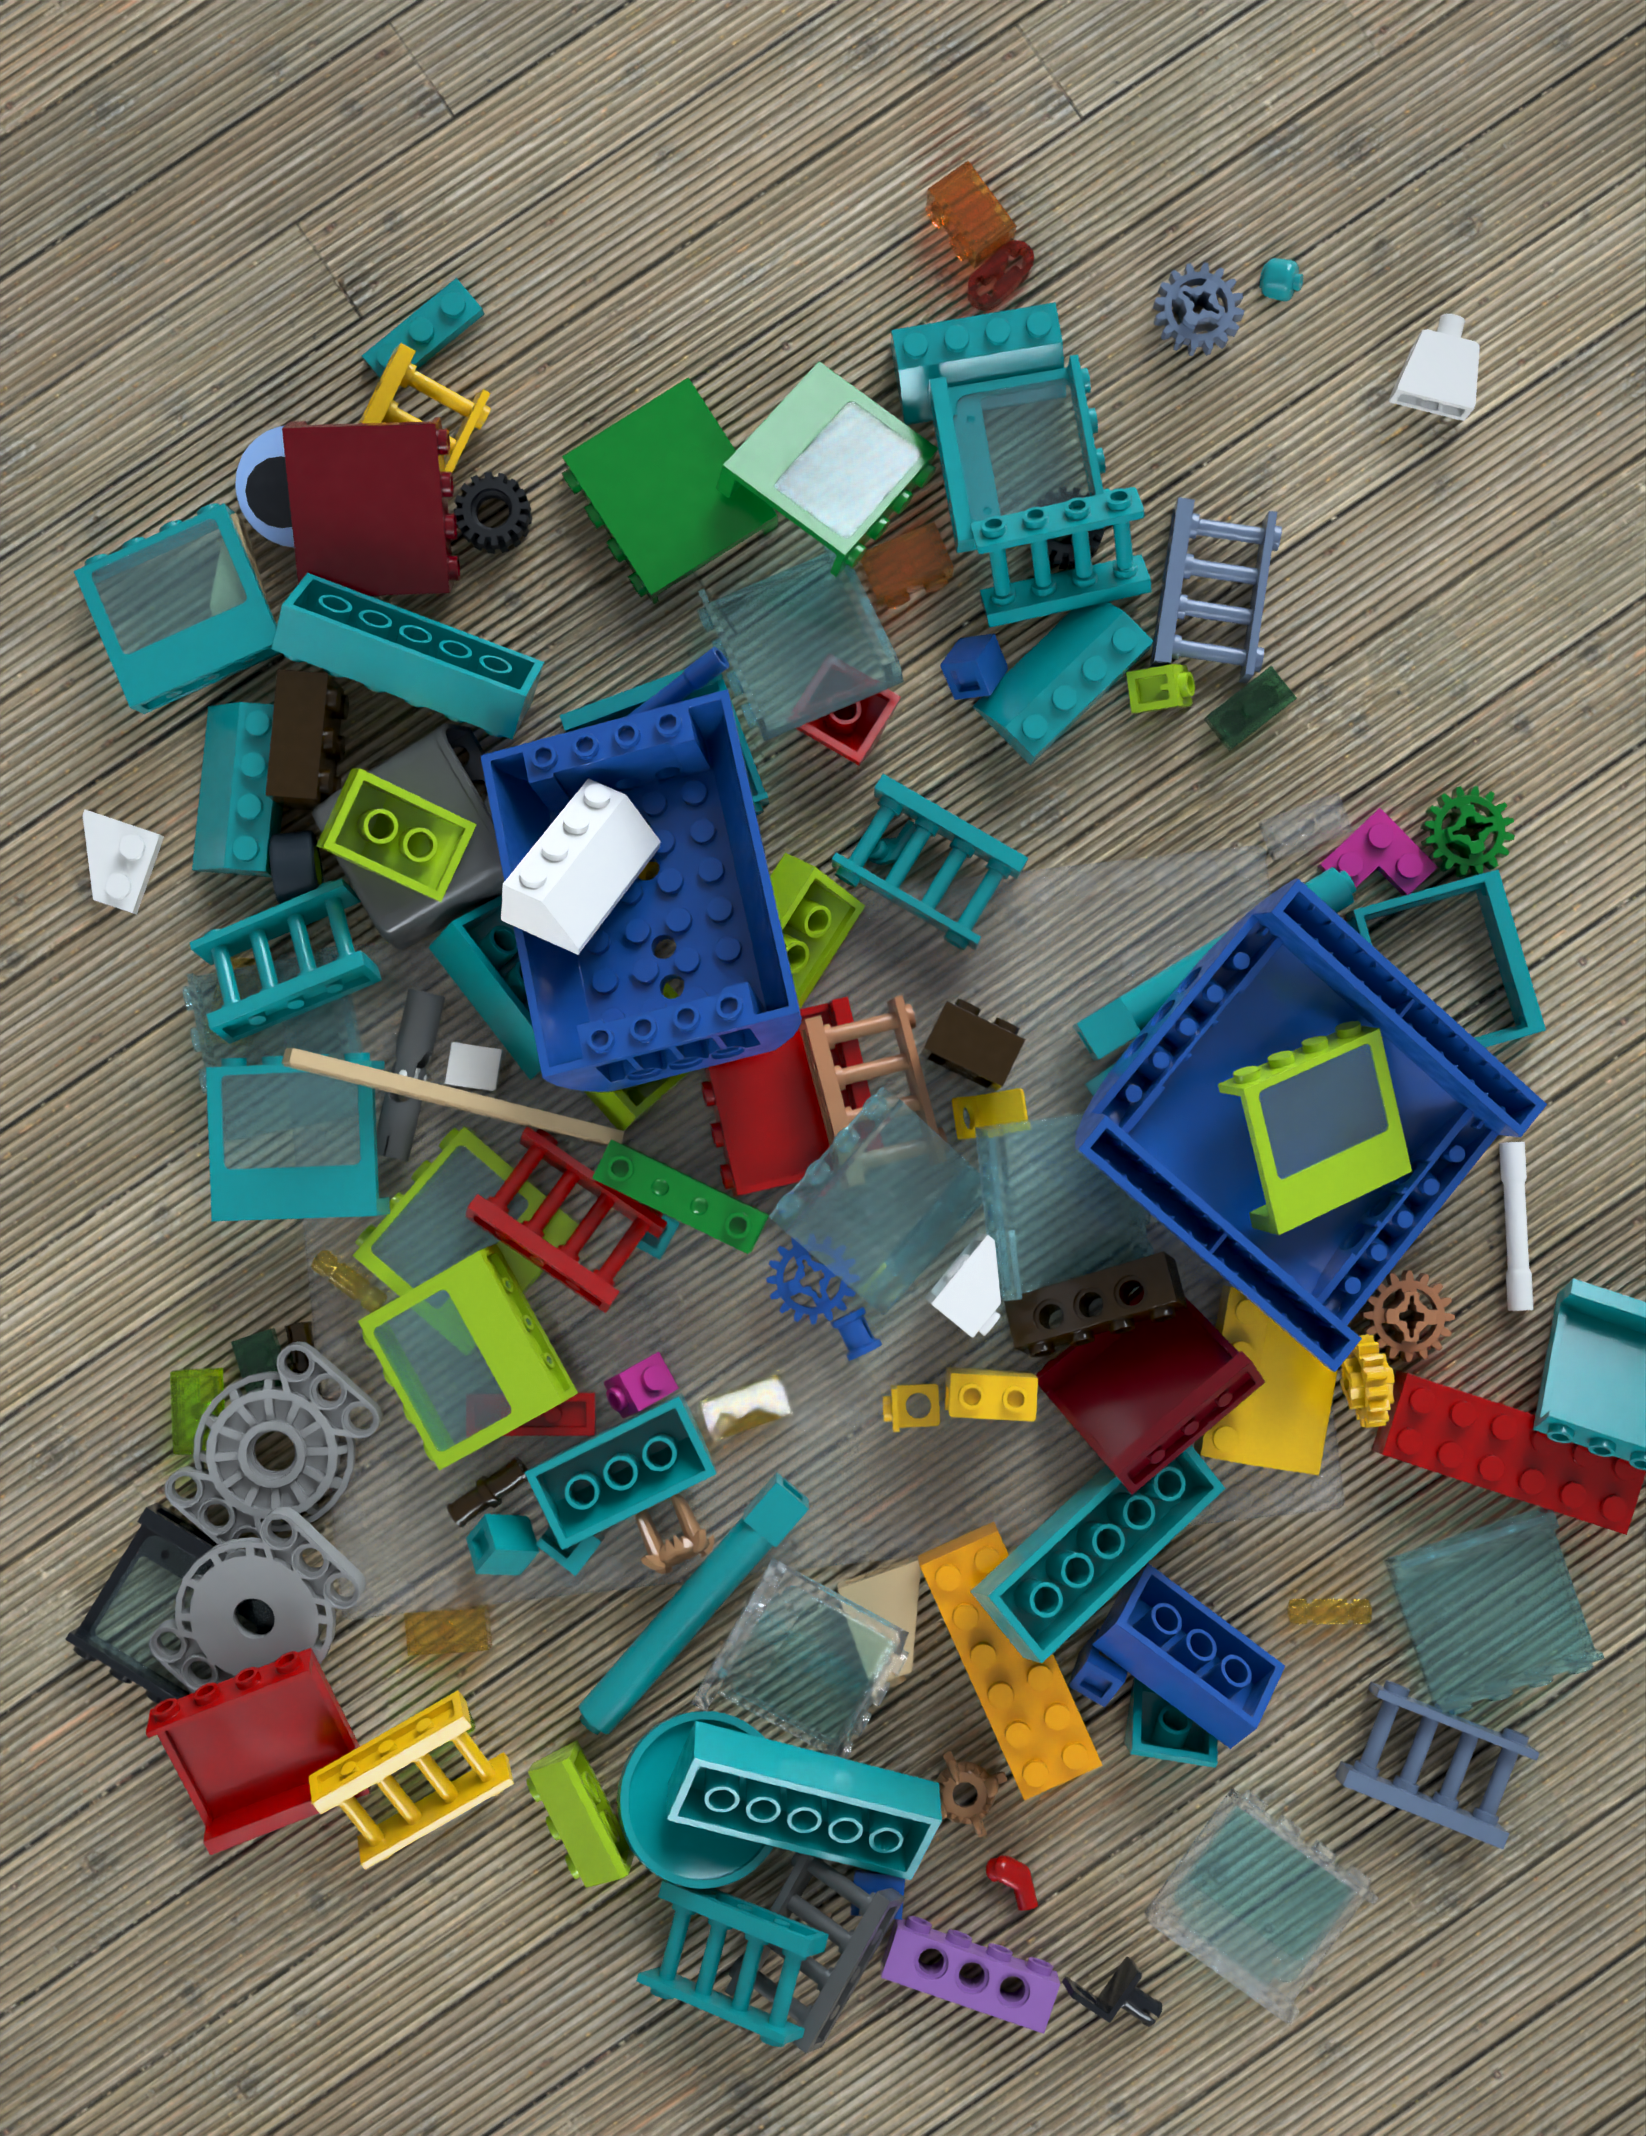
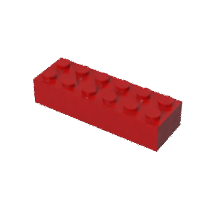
[1372,1370,1646,1535]

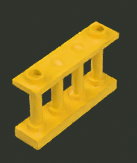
[359,343,491,472]
[309,1690,514,1870]

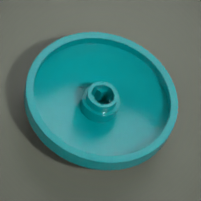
[617,1711,774,1889]

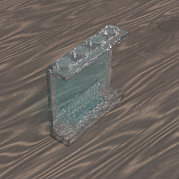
[691,1558,909,1759]
[1144,1787,1379,2026]

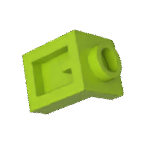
[1126,664,1195,714]

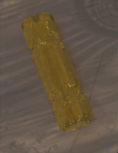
[311,1250,388,1313]
[1287,1599,1372,1625]

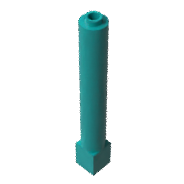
[1072,867,1356,1061]
[578,1472,809,1735]

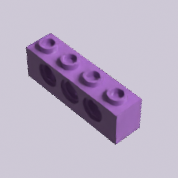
[880,1916,1060,2034]

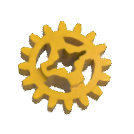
[1340,1334,1395,1428]

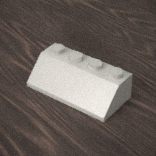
[501,778,661,955]
[925,1233,1001,1338]

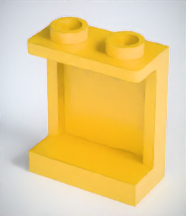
[944,1367,1038,1421]

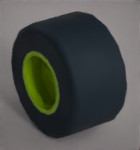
[269,830,324,904]

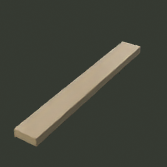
[282,1048,624,1146]

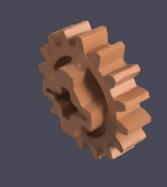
[1359,1270,1455,1362]

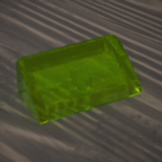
[170,1368,225,1455]

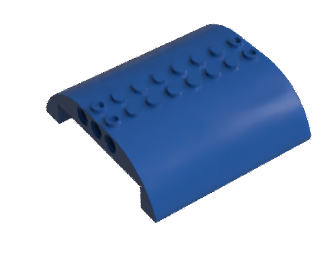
[1075,879,1547,1372]

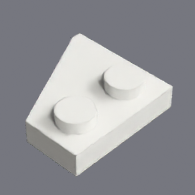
[83,809,164,915]

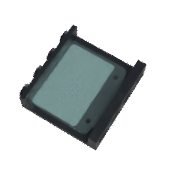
[65,1503,275,1704]

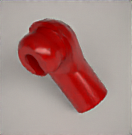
[985,1855,1038,1911]

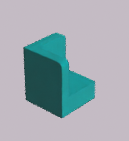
[466,1514,540,1575]
[536,1526,605,1576]

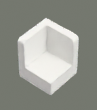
[445,1042,507,1091]

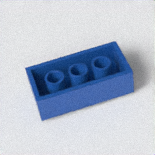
[1092,1563,1285,1749]

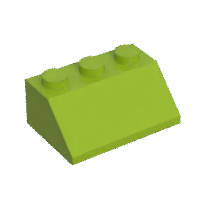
[770,853,865,1009]
[526,1740,634,1888]

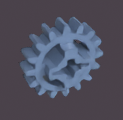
[1153,262,1244,356]

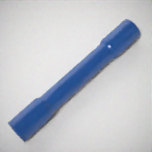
[627,647,729,716]

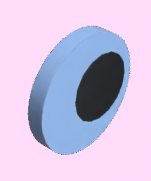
[235,426,294,548]

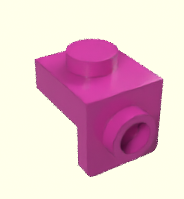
[604,1352,679,1419]

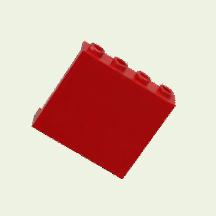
[701,996,882,1197]
[146,1648,371,1855]

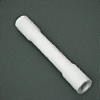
[1499,1142,1534,1311]

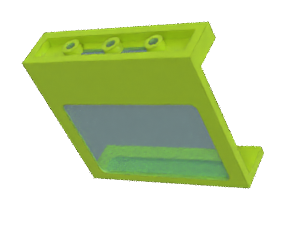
[1218,1021,1412,1235]
[352,1126,580,1355]
[358,1244,578,1471]

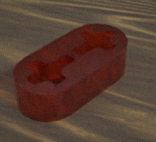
[967,240,1034,311]

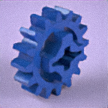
[766,1232,858,1325]

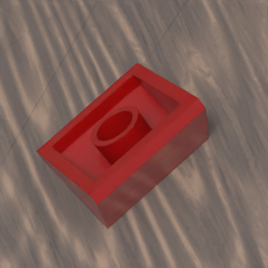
[787,655,901,766]

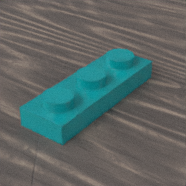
[361,278,485,379]

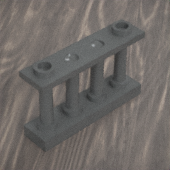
[725,1852,905,2053]

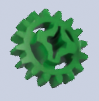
[1420,786,1515,878]

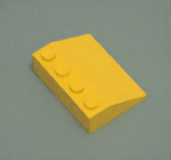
[1194,1285,1338,1475]

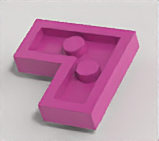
[1317,808,1438,896]

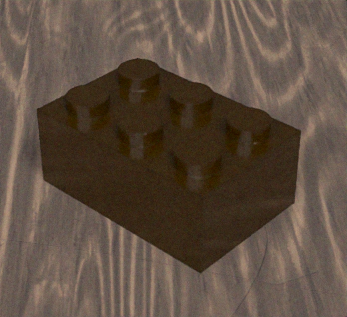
[266,669,349,811]
[919,999,1026,1092]

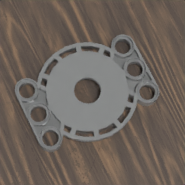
[164,1341,382,1554]
[149,1506,366,1693]

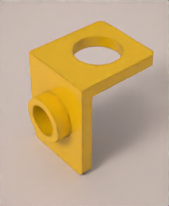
[951,1088,1029,1140]
[882,1383,940,1432]

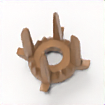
[635,1493,715,1574]
[936,1751,1008,1838]

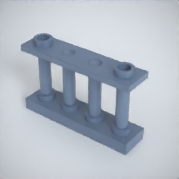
[1149,497,1282,683]
[1335,1680,1539,1849]

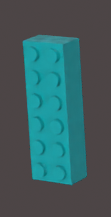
[271,573,545,740]
[970,1445,1226,1663]
[667,1721,942,1880]

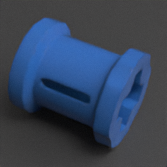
[830,1307,882,1361]

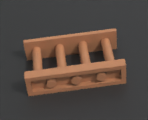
[799,995,948,1188]

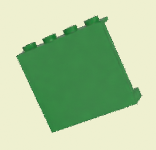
[561,377,778,604]

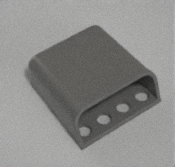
[312,723,504,949]

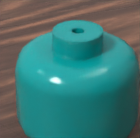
[1260,258,1303,302]

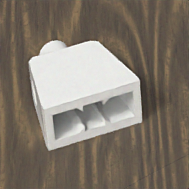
[1389,314,1480,421]

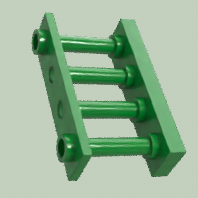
[592,1139,770,1254]

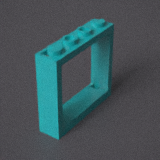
[1345,869,1546,1048]

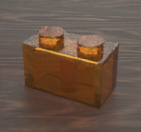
[925,161,1017,269]
[857,522,954,609]

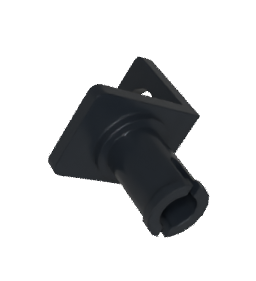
[1062,1957,1163,2027]

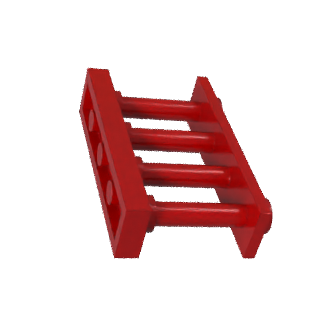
[465,1126,668,1314]

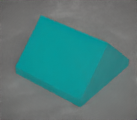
[1124,1677,1218,1768]

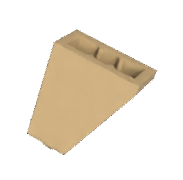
[837,1555,921,1688]

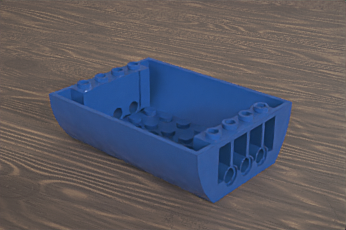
[480,689,802,1092]

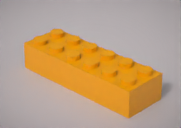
[917,1522,1103,1800]

